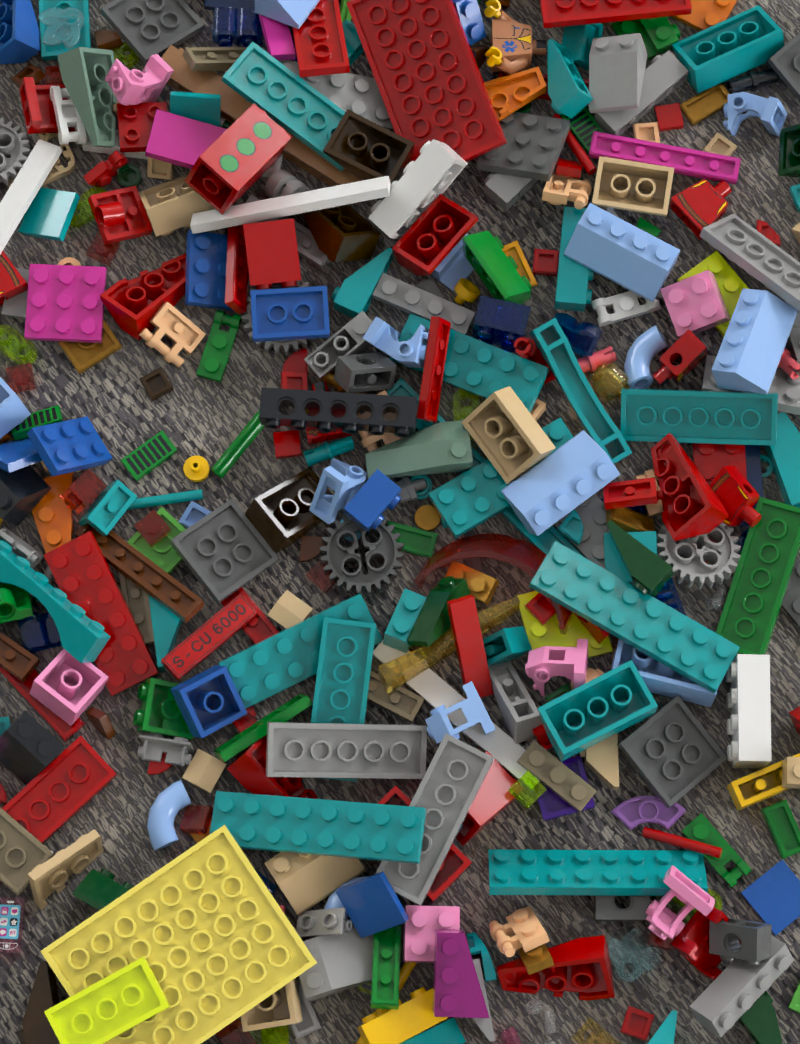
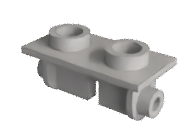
[0,527,44,569]
[137,733,195,766]
[296,908,353,938]

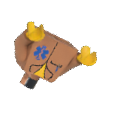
[484,0,546,75]

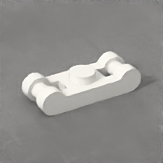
[50,86,87,144]
[591,291,661,327]

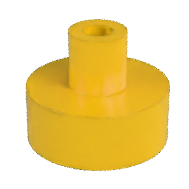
[454,278,480,305]
[183,456,210,482]

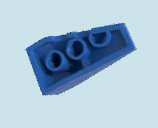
[0,0,41,65]

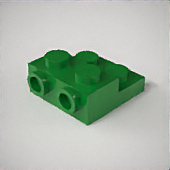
[611,16,681,61]
[133,678,193,741]

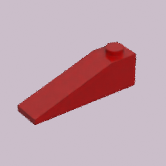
[100,253,186,341]
[651,432,729,541]
[227,735,318,799]
[497,935,615,1001]

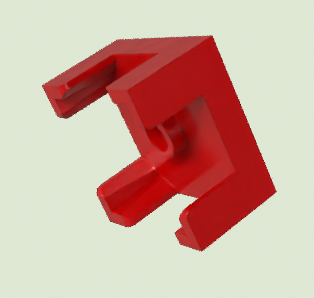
[671,907,742,982]

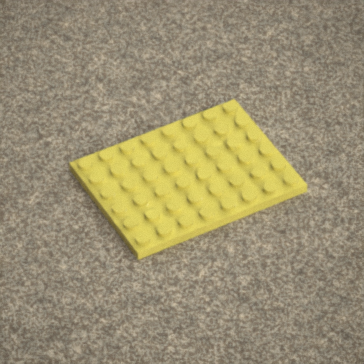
[40,825,317,1044]

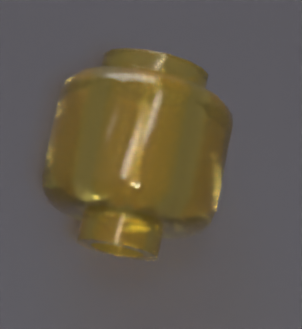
[590,363,629,400]

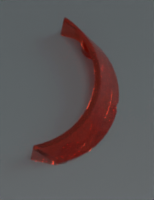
[414,533,573,635]

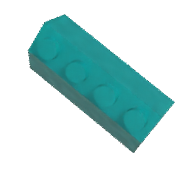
[672,5,784,93]
[537,660,658,762]

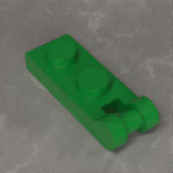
[196,309,242,383]
[681,813,752,888]

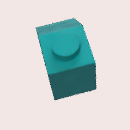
[483,626,532,667]

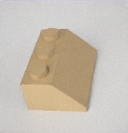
[592,156,674,217]
[139,174,215,237]
[461,386,556,484]
[264,852,366,916]
[241,978,303,1032]

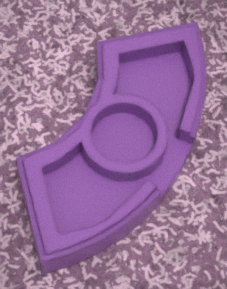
[611,796,686,830]

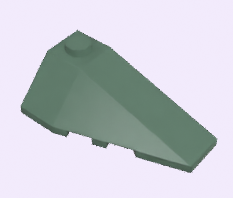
[57,47,117,148]
[365,420,473,479]

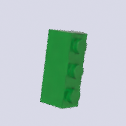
[463,230,532,315]

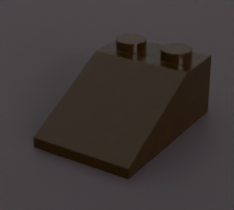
[323,109,414,184]
[303,204,381,263]
[245,467,333,554]
[19,961,60,1044]

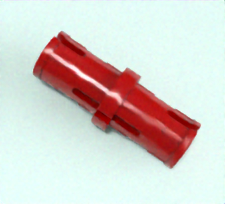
[514,337,538,358]

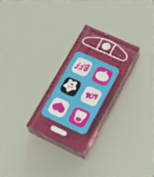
[0,897,25,953]

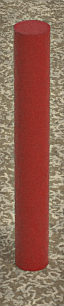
[552,114,597,175]
[642,827,722,859]

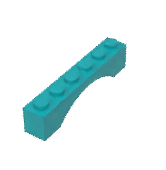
[530,318,632,464]
[0,540,110,663]

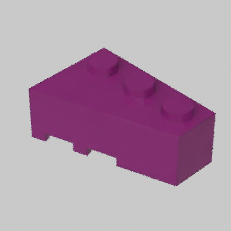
[433,929,490,1018]

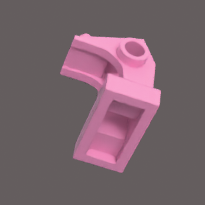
[105,54,174,106]
[525,639,588,696]
[645,865,715,941]

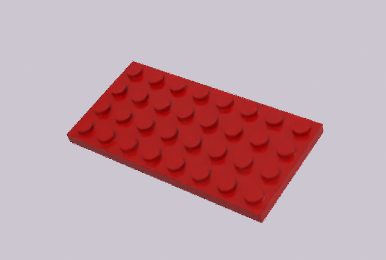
[346,0,507,164]

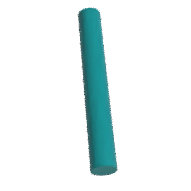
[127,489,203,510]

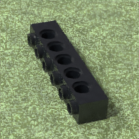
[259,388,417,437]

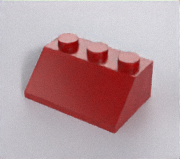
[392,194,479,276]

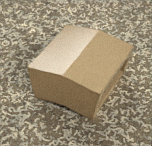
[267,590,313,629]
[182,749,227,794]

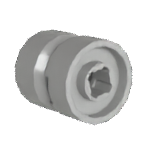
[265,169,311,215]

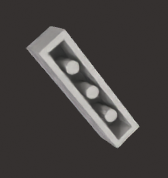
[594,50,689,136]
[689,935,794,1037]

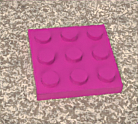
[24,264,107,343]

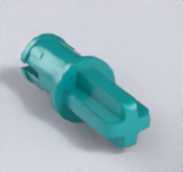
[303,436,355,467]

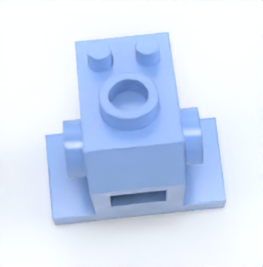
[723,92,788,137]
[363,316,429,368]
[309,458,367,524]
[425,681,496,743]

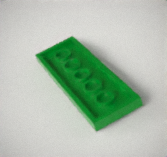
[716,497,800,655]

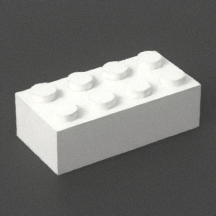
[368,139,468,240]
[726,654,771,768]

